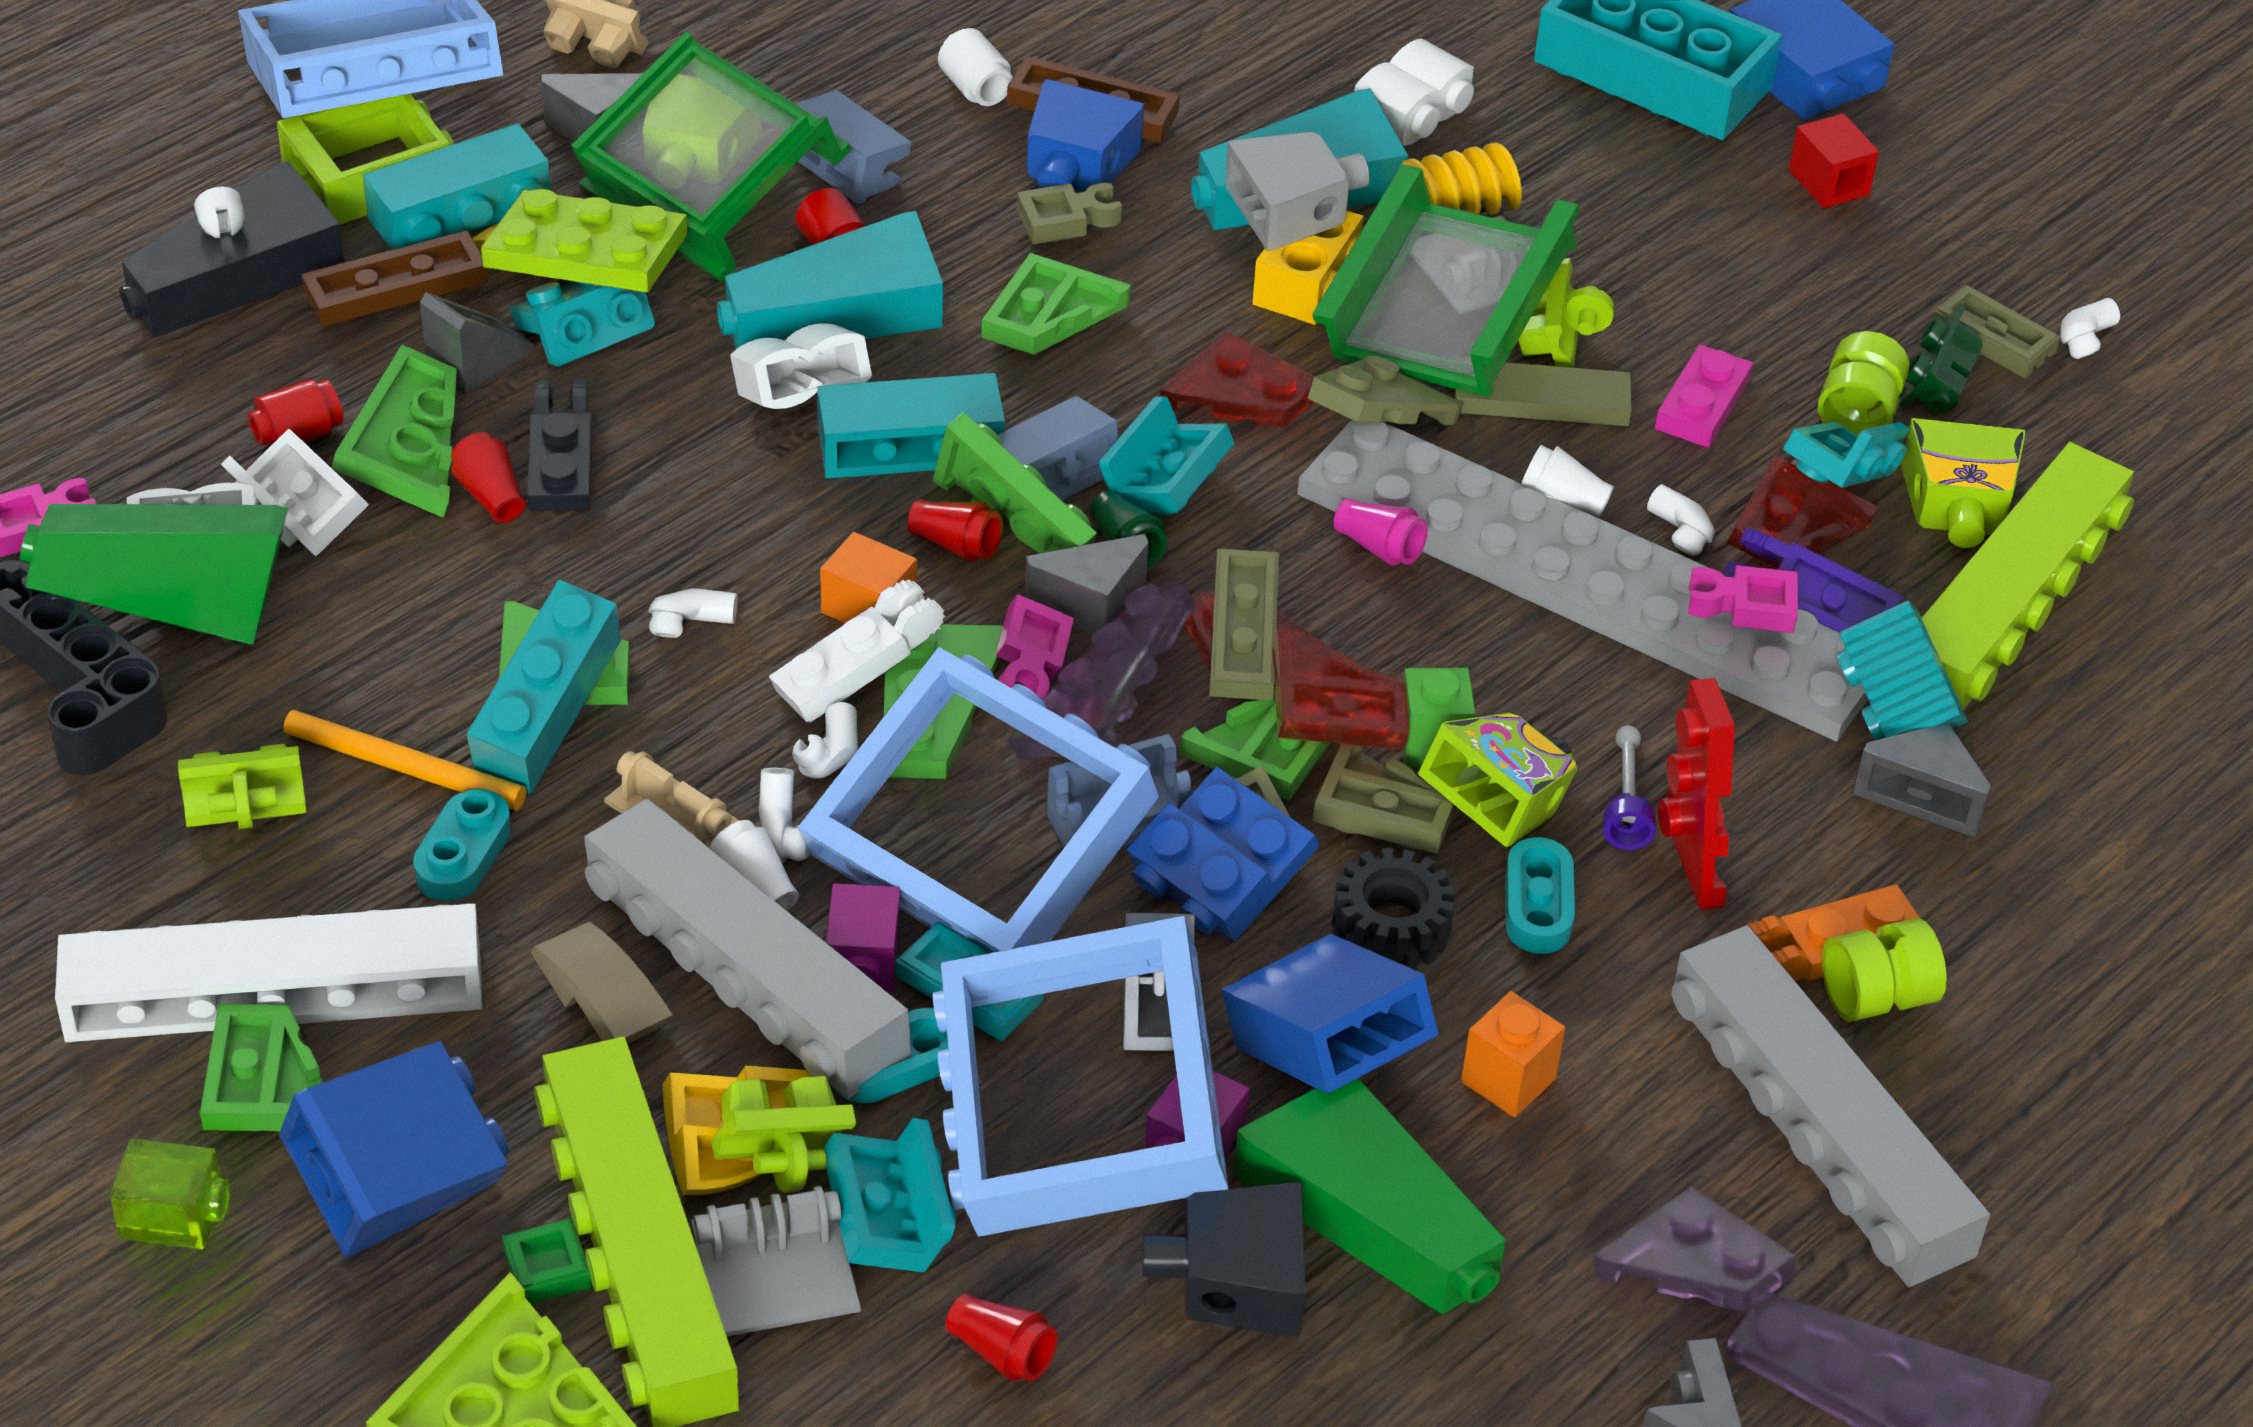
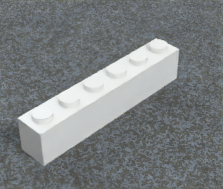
[55,903,483,1042]

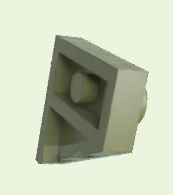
[1308,356,1463,425]

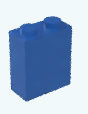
[1729,0,1894,120]
[1221,934,1439,1094]

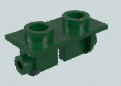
[1899,303,1982,414]

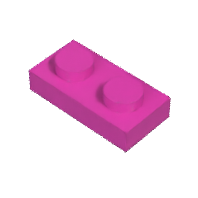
[1655,344,1753,448]

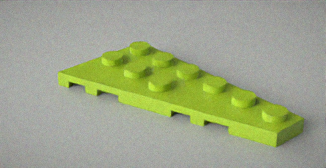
[366,1272,637,1427]

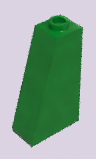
[20,504,289,645]
[1233,1078,1506,1315]

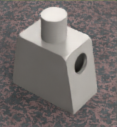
[1225,132,1369,251]

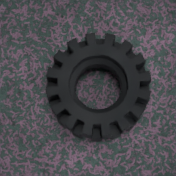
[1332,848,1455,970]

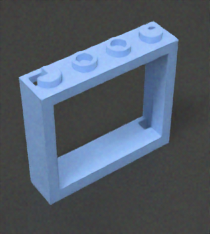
[238,0,503,118]
[798,647,1159,953]
[933,916,1228,1237]

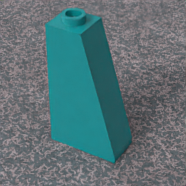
[1191,88,1408,230]
[717,211,943,349]

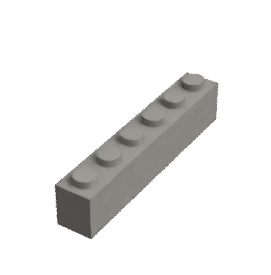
[584,798,911,1099]
[1671,925,1990,1288]

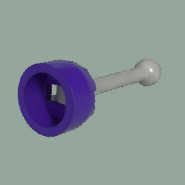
[1603,725,1656,850]

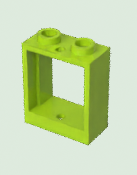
[276,94,454,225]

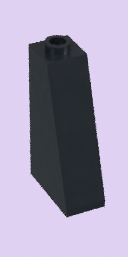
[119,161,344,338]

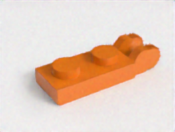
[1748,884,1921,982]

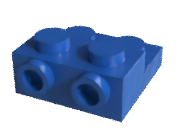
[1127,767,1319,943]

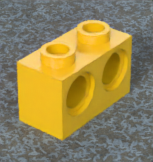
[1252,210,1363,325]

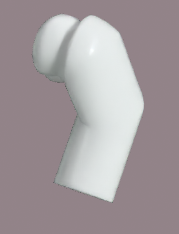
[2060,298,2120,359]
[648,588,738,638]
[792,702,858,779]
[759,768,810,863]

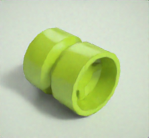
[1818,331,1909,435]
[1821,918,1947,1022]

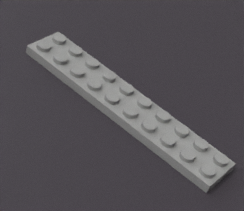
[1297,420,1868,742]

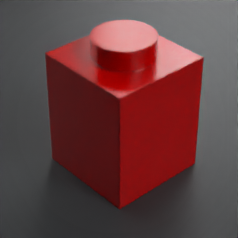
[1789,113,1879,208]

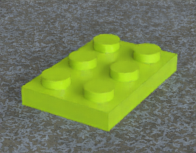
[481,189,688,293]

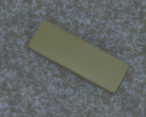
[1454,359,1631,426]
[1209,549,1279,701]

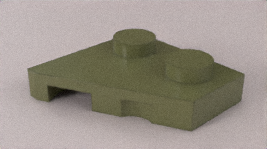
[1312,732,1455,854]

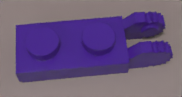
[1722,528,1904,632]

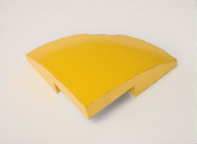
[662,1066,812,1195]

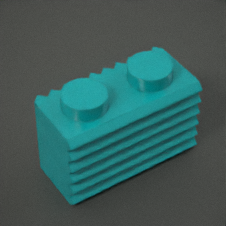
[1836,600,1968,740]

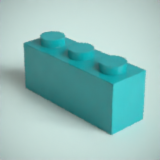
[363,123,550,250]
[817,373,1005,479]
[467,580,621,794]

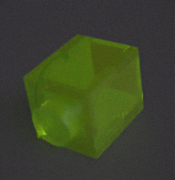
[110,1138,230,1249]

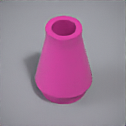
[1334,498,1428,566]

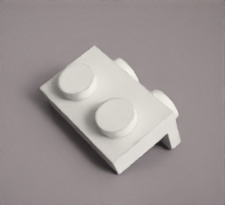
[221,429,369,556]

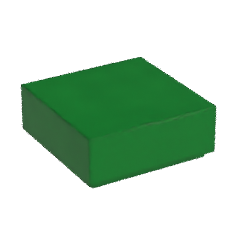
[502,1218,592,1304]

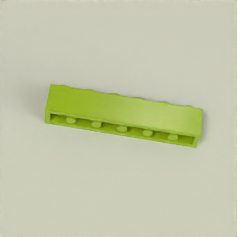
[1922,442,2134,711]
[534,1036,739,1427]

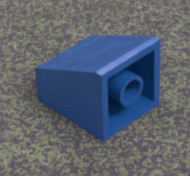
[279,1041,509,1259]

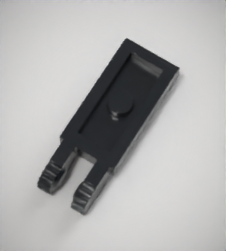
[527,379,592,511]

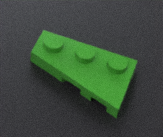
[331,345,457,518]
[932,411,1097,553]
[883,624,1003,779]

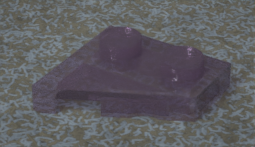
[1595,1186,1795,1312]

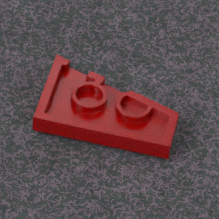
[1658,677,1735,910]

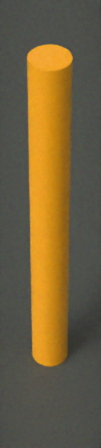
[283,710,526,811]

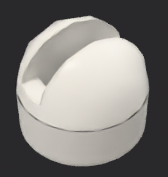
[194,187,245,238]

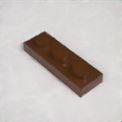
[1007,56,1180,143]
[301,231,488,327]

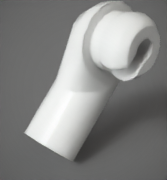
[1647,484,1715,556]

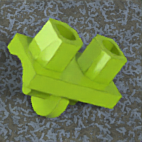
[1518,258,1614,368]
[178,744,307,829]
[711,1076,856,1193]

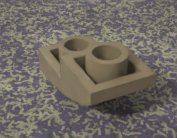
[531,921,673,1044]

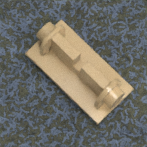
[604,751,740,848]

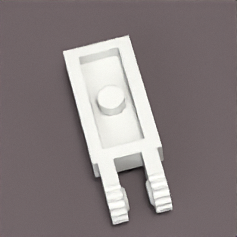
[769,579,945,723]

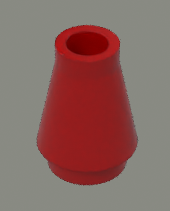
[451,432,526,523]
[907,499,1003,562]
[946,1293,1058,1382]

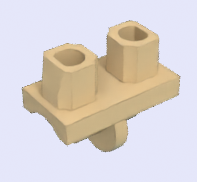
[543,0,649,69]

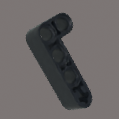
[0,560,167,775]

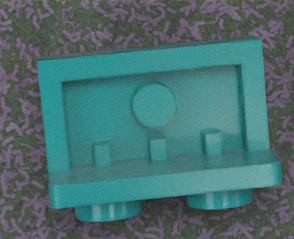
[509,281,655,366]
[1099,397,1235,515]
[1783,421,1910,488]
[823,1118,956,1273]

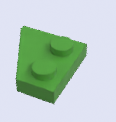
[981,253,1131,355]
[1180,680,1348,801]

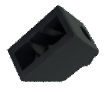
[1142,1182,1305,1336]

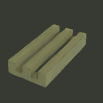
[1931,285,2061,379]

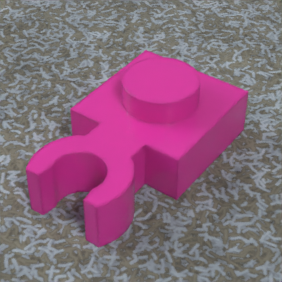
[0,478,97,557]
[1688,565,1798,633]
[996,594,1074,700]

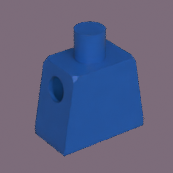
[1027,79,1144,192]

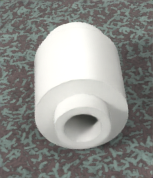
[938,28,1012,106]

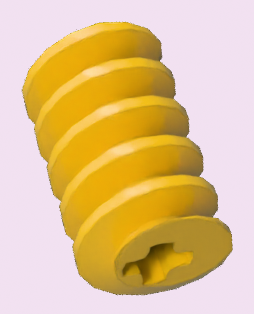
[1398,142,1522,215]

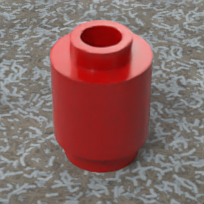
[795,188,867,246]
[248,378,344,447]

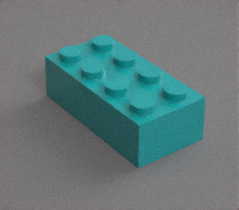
[1534,0,1783,140]

